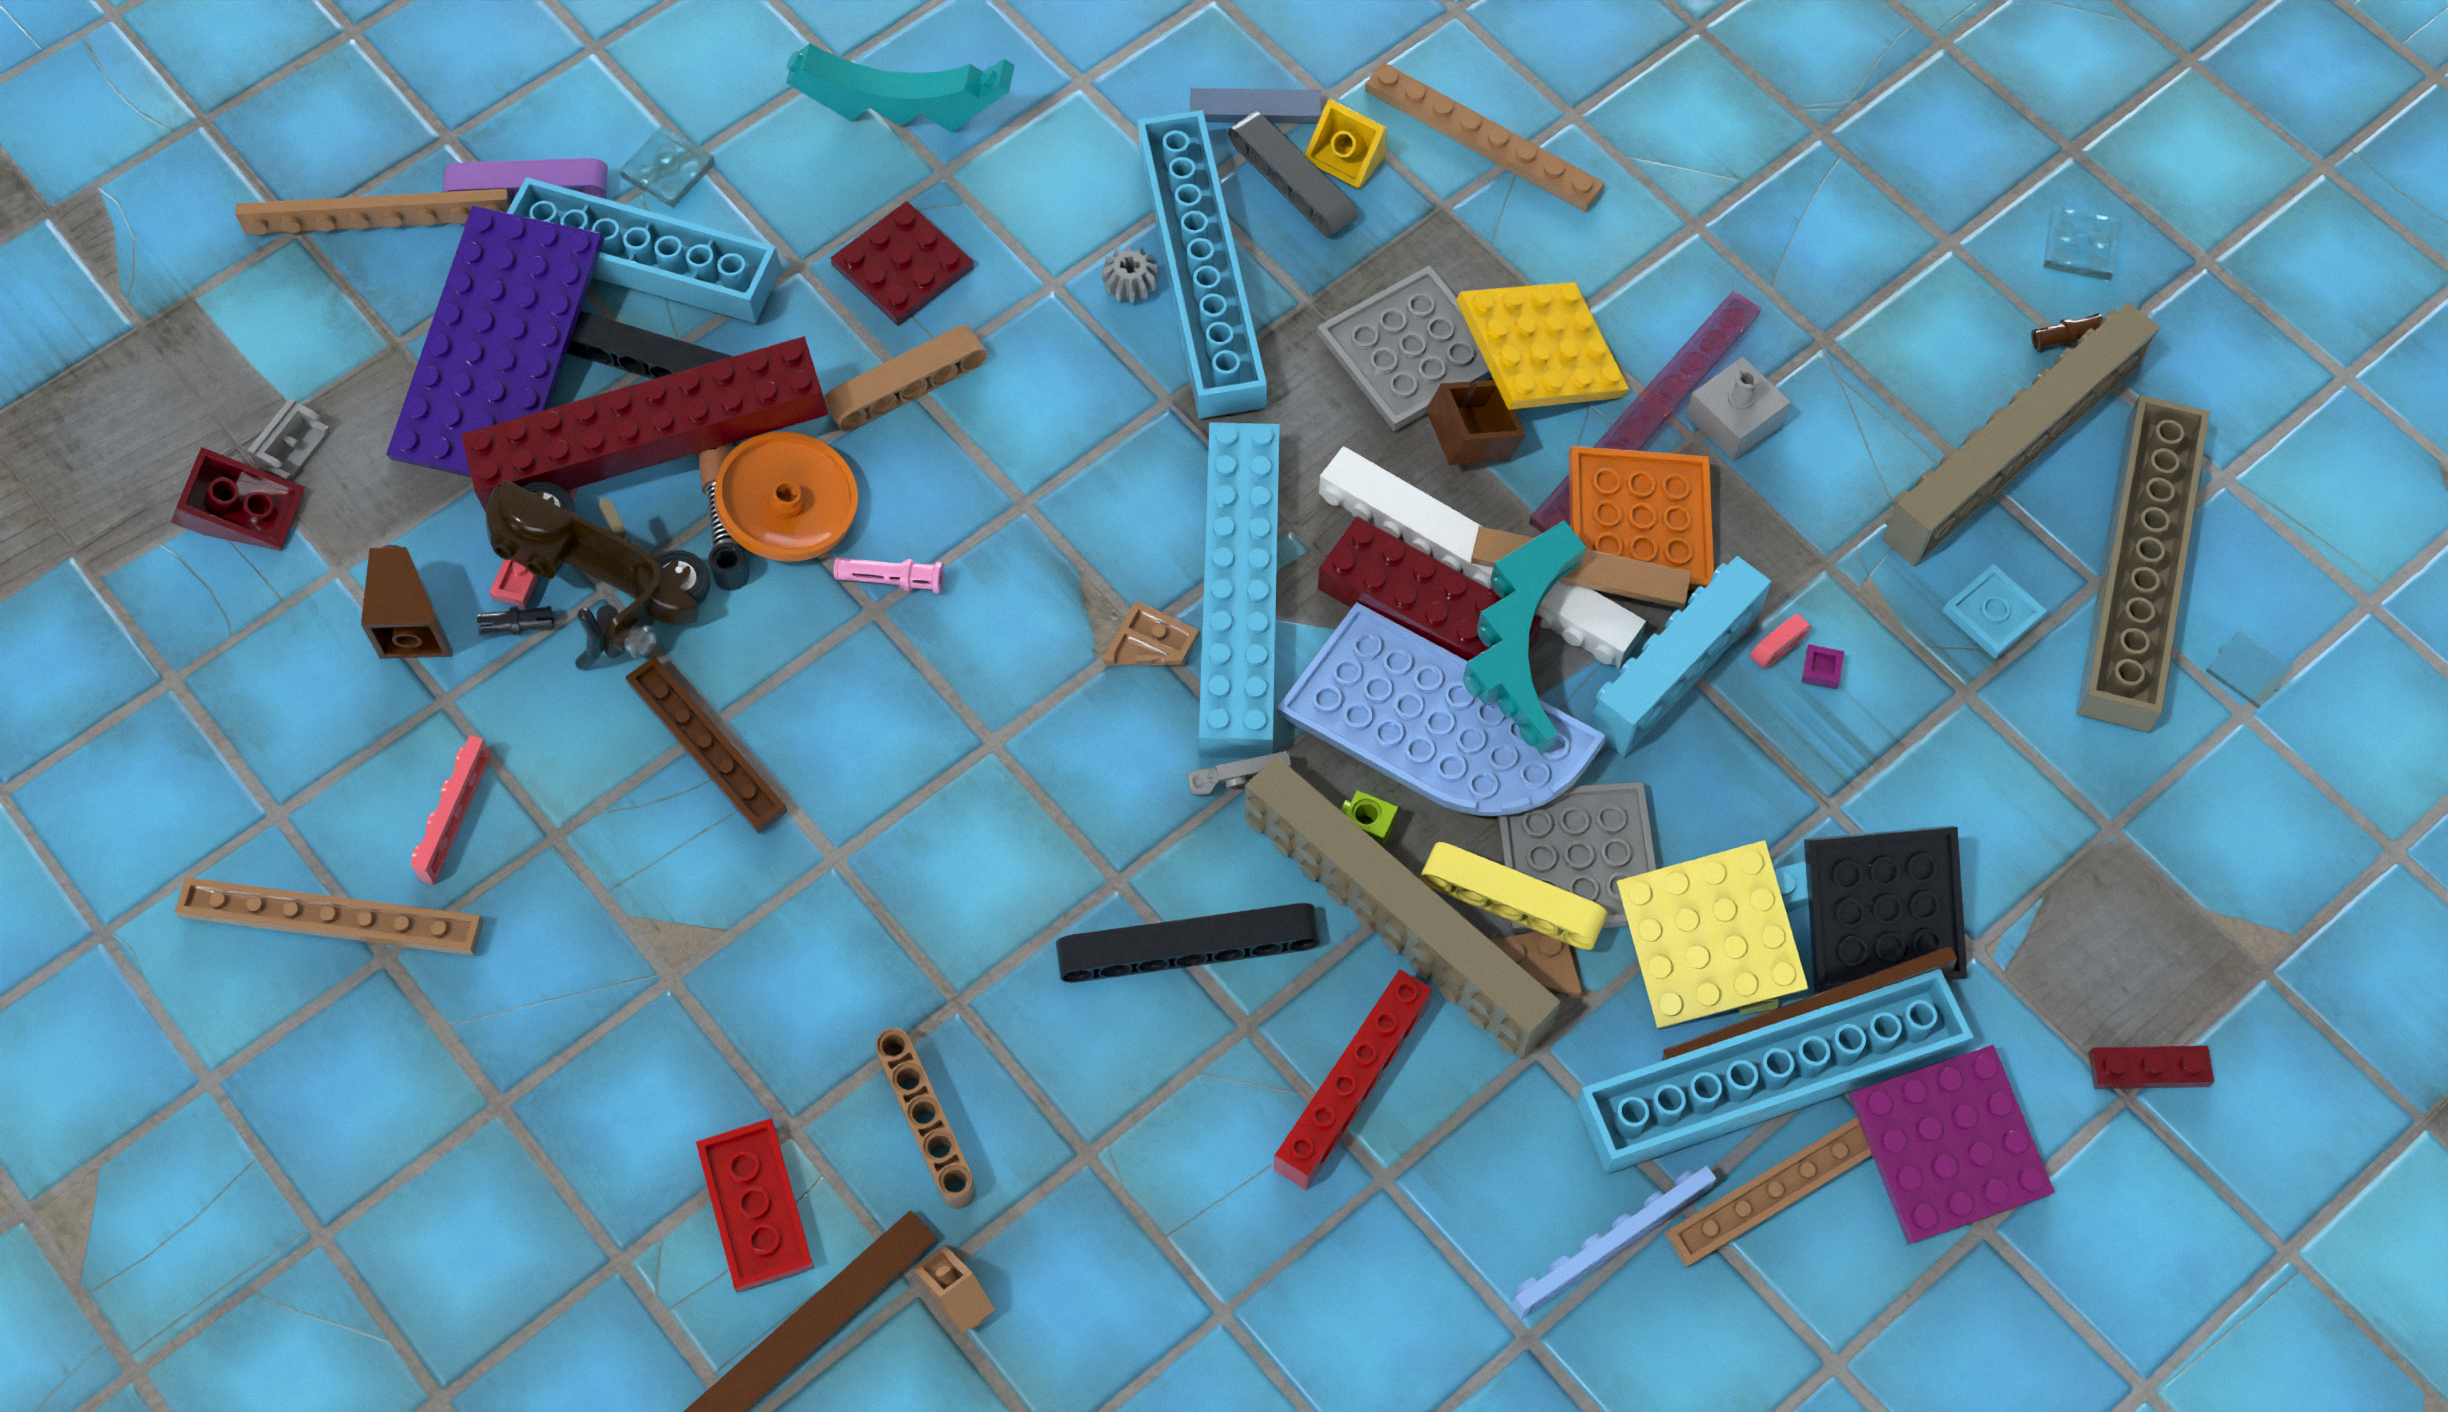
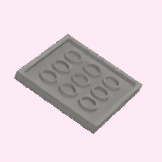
[1317,265,1492,431]
[1497,782,1656,934]

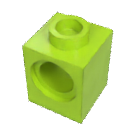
[1340,790,1398,848]

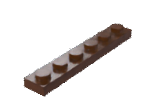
[625,656,788,834]

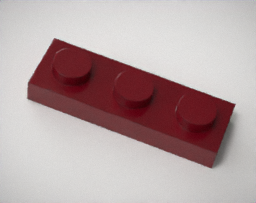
[2088,1045,2214,1089]

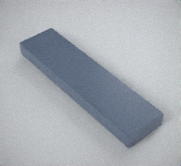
[1190,88,1321,123]

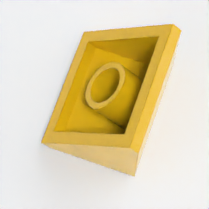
[1304,99,1387,189]

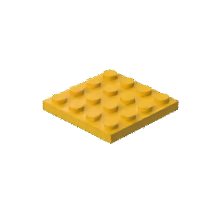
[1456,282,1629,410]

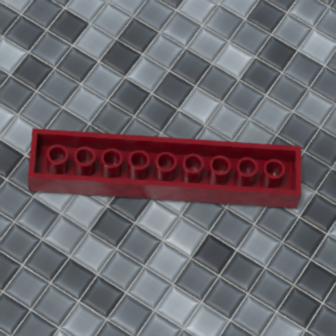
[461,336,829,513]

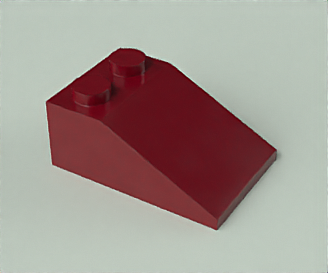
[171,447,305,551]

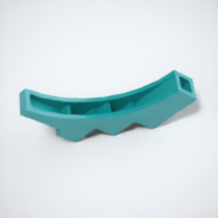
[1463,520,1586,755]

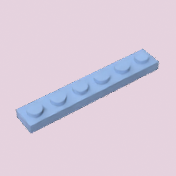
[1512,1165,1716,1320]

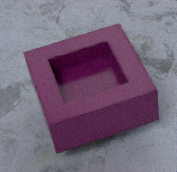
[1801,644,1844,689]

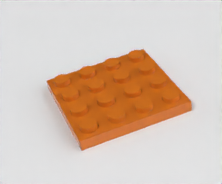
[1568,446,1714,590]

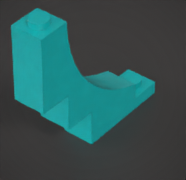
[786,43,1015,132]

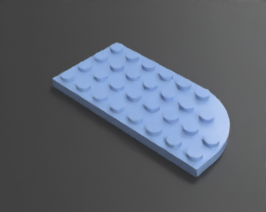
[1277,602,1606,816]

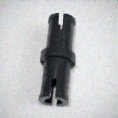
[477,606,554,636]

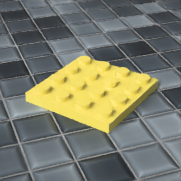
[1617,840,1809,1029]

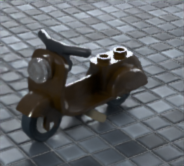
[486,480,710,670]

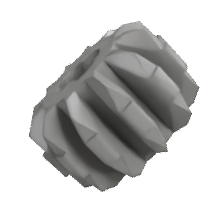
[1102,245,1159,305]

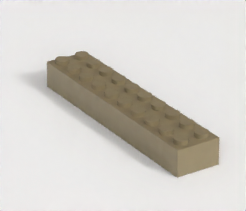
[1883,302,2161,567]
[2076,395,2210,732]
[1244,756,1561,1060]

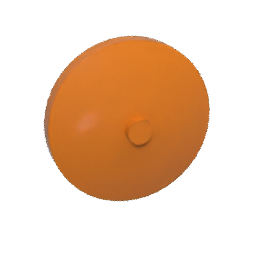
[714,432,858,562]

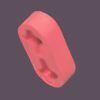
[1750,613,1812,670]

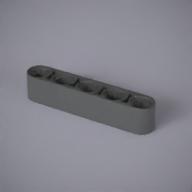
[1228,111,1357,238]

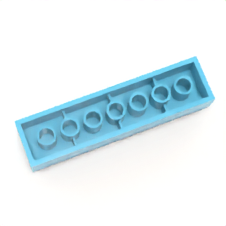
[507,177,781,324]

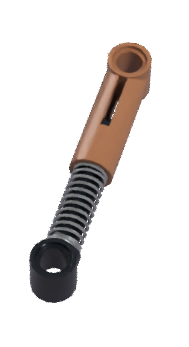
[698,443,749,591]

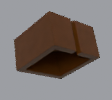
[1426,380,1526,465]

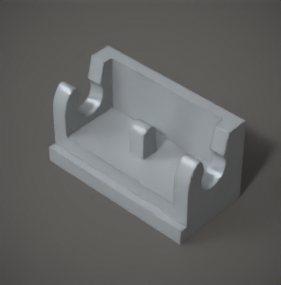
[248,398,330,481]

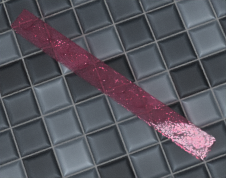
[1529,290,1761,533]

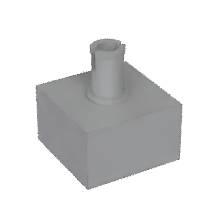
[1686,356,1791,461]

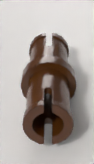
[2031,313,2103,351]

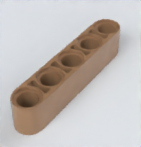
[824,325,988,432]
[875,1028,976,1209]

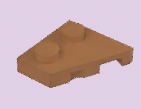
[1103,600,1200,666]
[1490,931,1582,999]

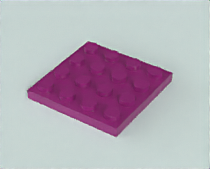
[1848,1044,2055,1245]

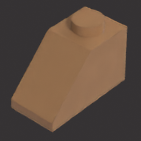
[912,1245,995,1334]

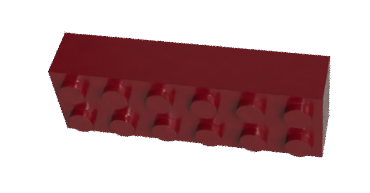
[1318,516,1542,661]

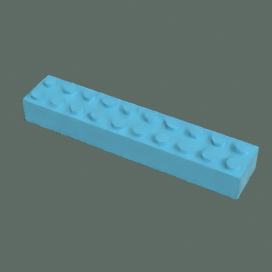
[1137,110,1267,419]
[1199,422,1280,758]
[1576,969,1974,1174]

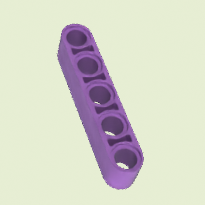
[442,158,608,202]

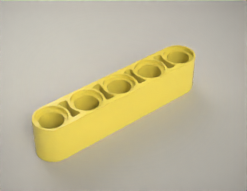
[1420,842,1607,950]

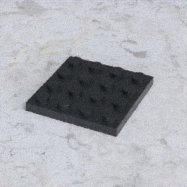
[1804,825,1968,993]

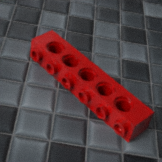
[1273,969,1432,1191]

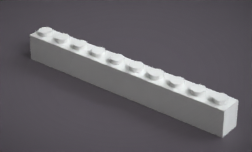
[1319,446,1646,669]

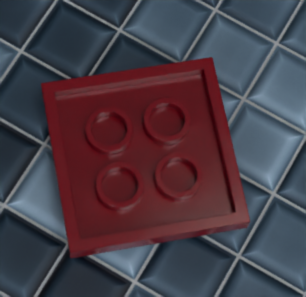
[830,201,974,326]

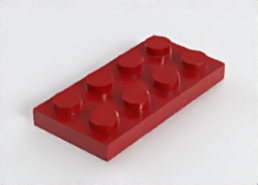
[696,1118,814,1293]

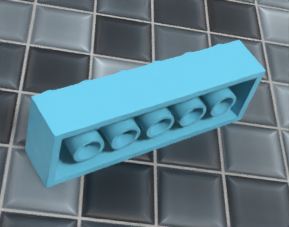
[1591,556,1772,757]

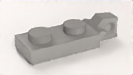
[1187,751,1291,795]

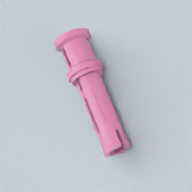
[834,557,945,594]

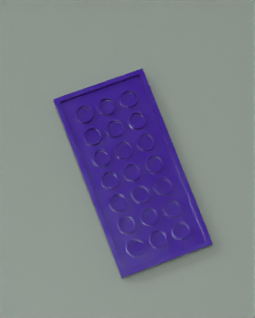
[386,205,604,477]

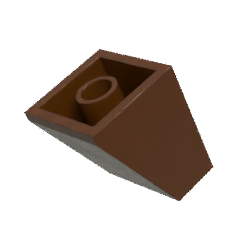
[361,545,453,659]

